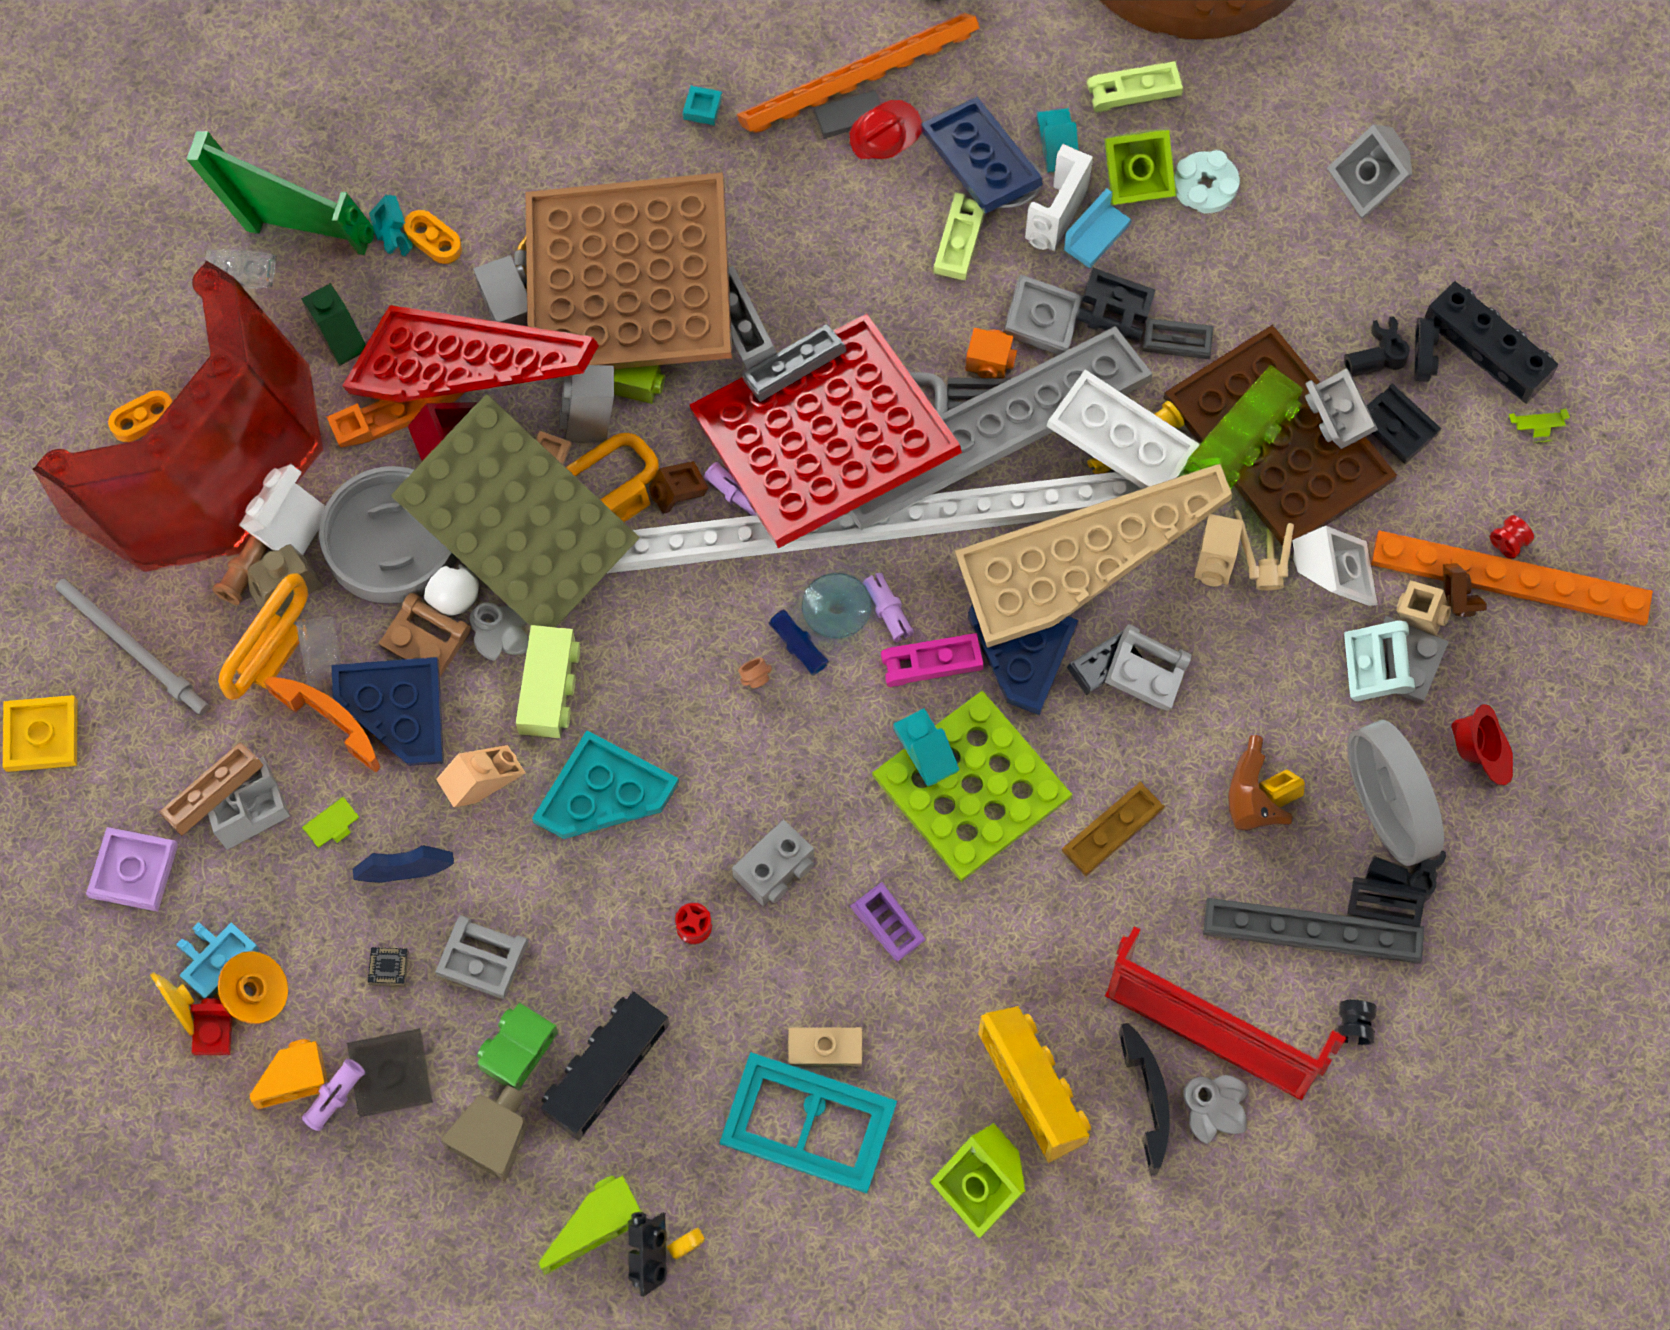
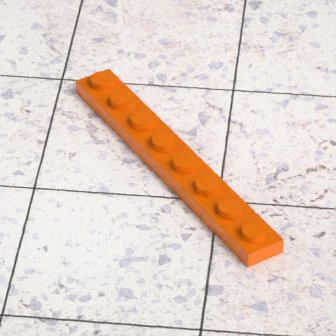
[736,13,980,133]
[1371,530,1653,626]

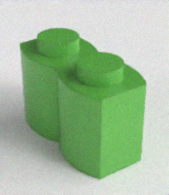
[477,1003,558,1091]

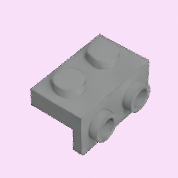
[1305,369,1378,449]

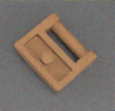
[378,593,471,677]

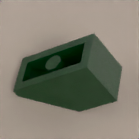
[301,283,366,366]

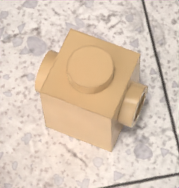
[1397,580,1451,636]

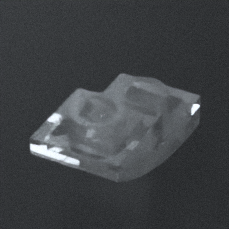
[202,250,277,289]

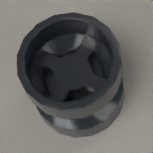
[1337,1000,1377,1045]

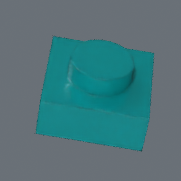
[683,85,722,126]

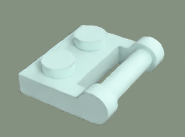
[1344,621,1415,701]

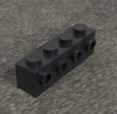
[1424,281,1559,404]

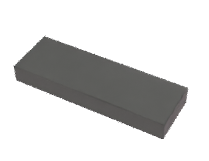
[742,324,846,402]

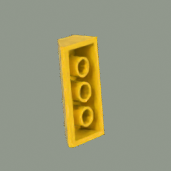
[978,1006,1091,1163]

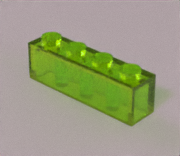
[1183,365,1303,489]

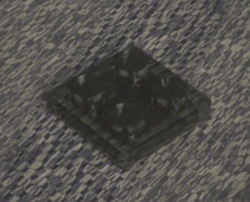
[347,1028,433,1117]

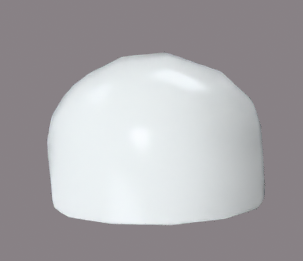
[424,564,479,616]

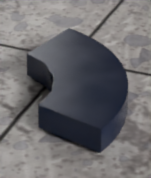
[353,845,454,883]

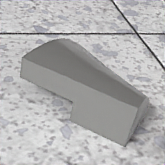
[208,756,290,850]

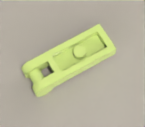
[1087,61,1183,112]
[933,192,985,281]

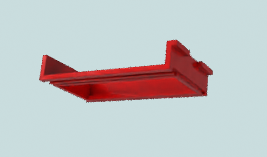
[1105,926,1346,1101]

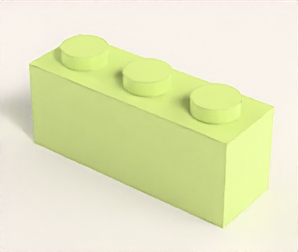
[516,625,580,739]

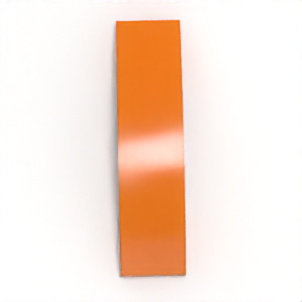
[327,392,465,447]
[264,677,381,773]

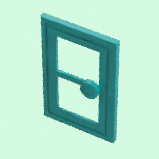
[719,1052,898,1194]

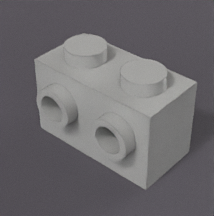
[732,819,814,907]

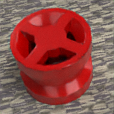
[1489,515,1535,559]
[675,902,712,945]

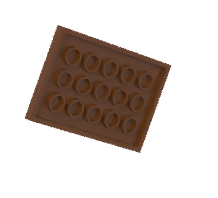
[1163,324,1397,548]

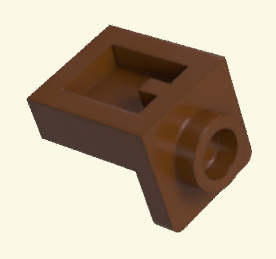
[649,461,709,514]
[1443,563,1487,617]

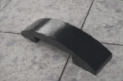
[1119,1023,1170,1176]

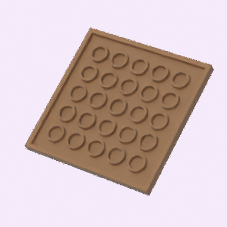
[525,172,733,369]

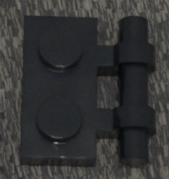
[1076,267,1155,342]

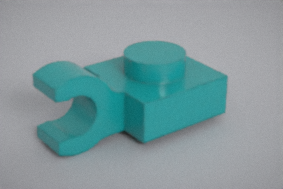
[369,194,412,256]

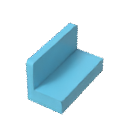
[1064,189,1131,268]

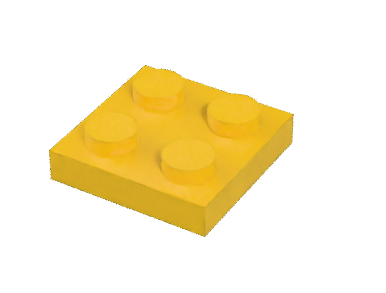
[2,695,78,772]

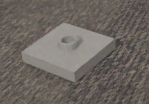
[1003,275,1083,355]

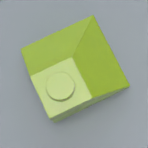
[1104,130,1176,205]
[930,1123,1025,1238]

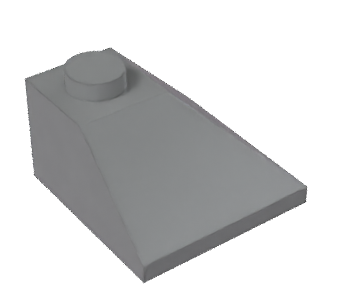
[1327,124,1412,218]

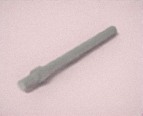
[55,579,210,716]

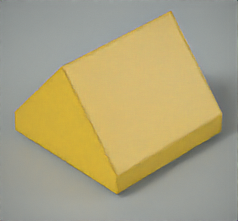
[1259,769,1305,807]

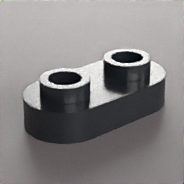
[1414,317,1439,382]

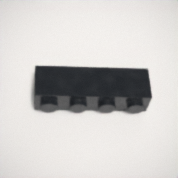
[541,991,670,1141]

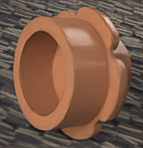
[738,657,772,688]

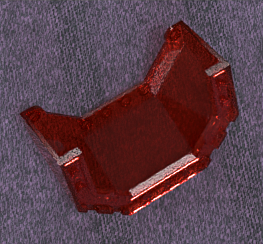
[32,260,323,572]

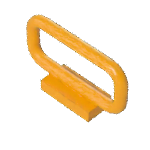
[565,432,659,522]
[218,573,308,700]

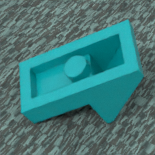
[1036,108,1079,173]
[893,708,959,787]

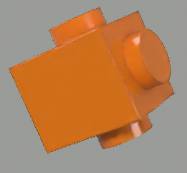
[965,327,1018,379]

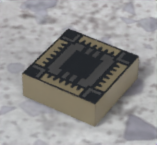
[368,947,409,987]

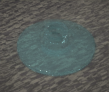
[802,573,871,639]

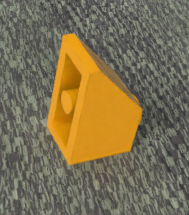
[250,1039,328,1110]

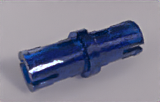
[768,609,829,676]

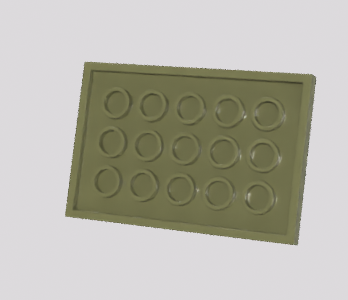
[390,394,640,627]

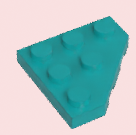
[532,730,679,839]

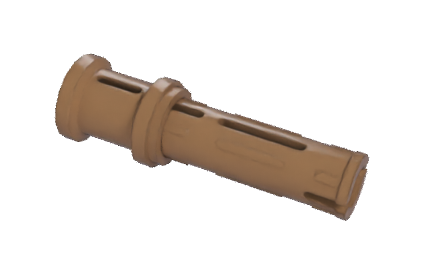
[212,535,269,605]

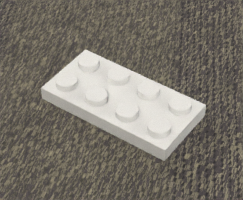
[1046,370,1200,489]

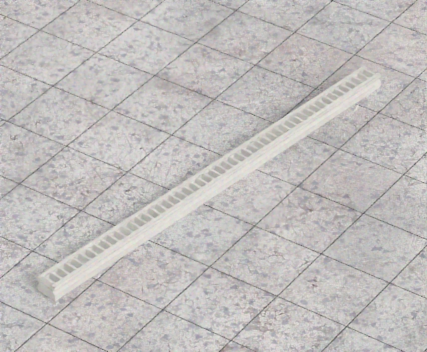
[608,460,1219,573]

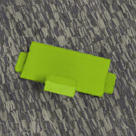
[1509,409,1570,443]
[302,797,360,848]

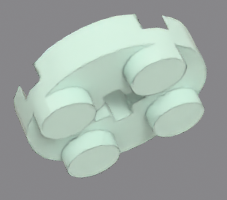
[1174,150,1240,213]

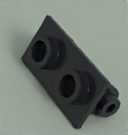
[627,1212,668,1297]

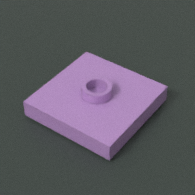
[86,827,178,912]

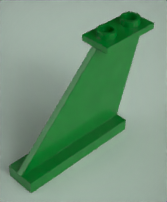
[186,131,374,255]

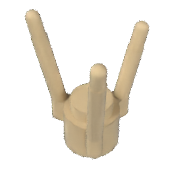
[1234,510,1294,591]

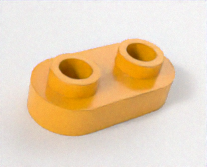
[403,210,462,264]
[108,390,175,442]

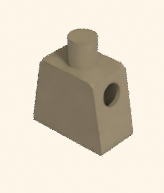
[248,544,324,614]
[440,1085,528,1182]

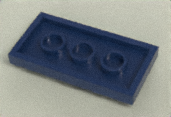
[921,96,1043,214]

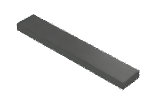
[1203,898,1424,964]

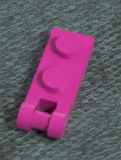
[880,633,983,687]

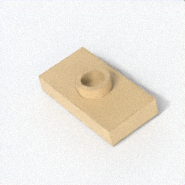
[788,1028,862,1066]

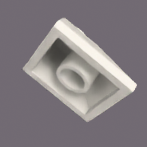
[1292,526,1378,606]

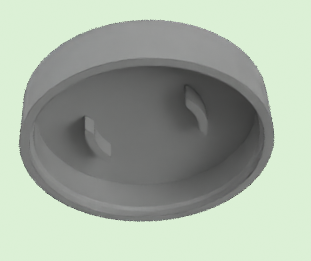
[319,466,457,603]
[1347,720,1444,866]

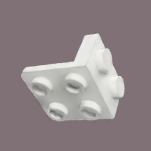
[239,464,325,555]

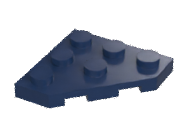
[968,604,1078,715]
[331,657,444,766]

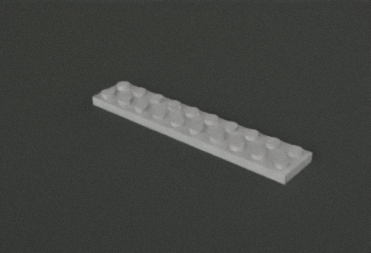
[848,326,1153,530]

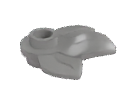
[469,603,529,661]
[1183,1075,1250,1144]

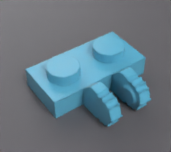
[176,922,259,999]

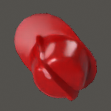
[849,100,922,159]
[1451,704,1513,785]

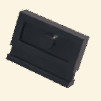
[1367,383,1441,464]

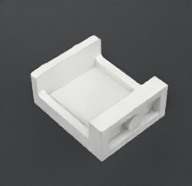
[1025,144,1093,251]

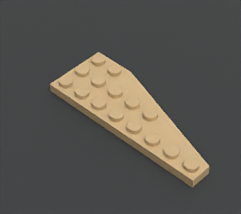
[955,464,1232,648]

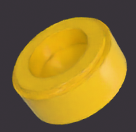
[666,1227,705,1259]

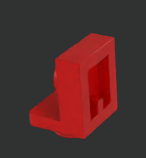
[190,999,233,1055]

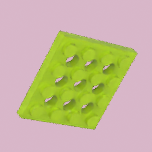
[872,690,1073,882]

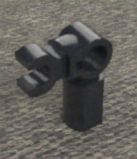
[1344,316,1410,377]
[1365,850,1446,902]

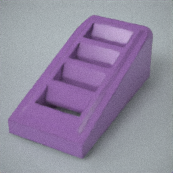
[850,882,926,962]

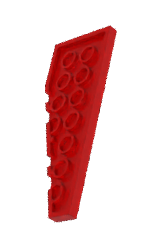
[342,305,599,403]

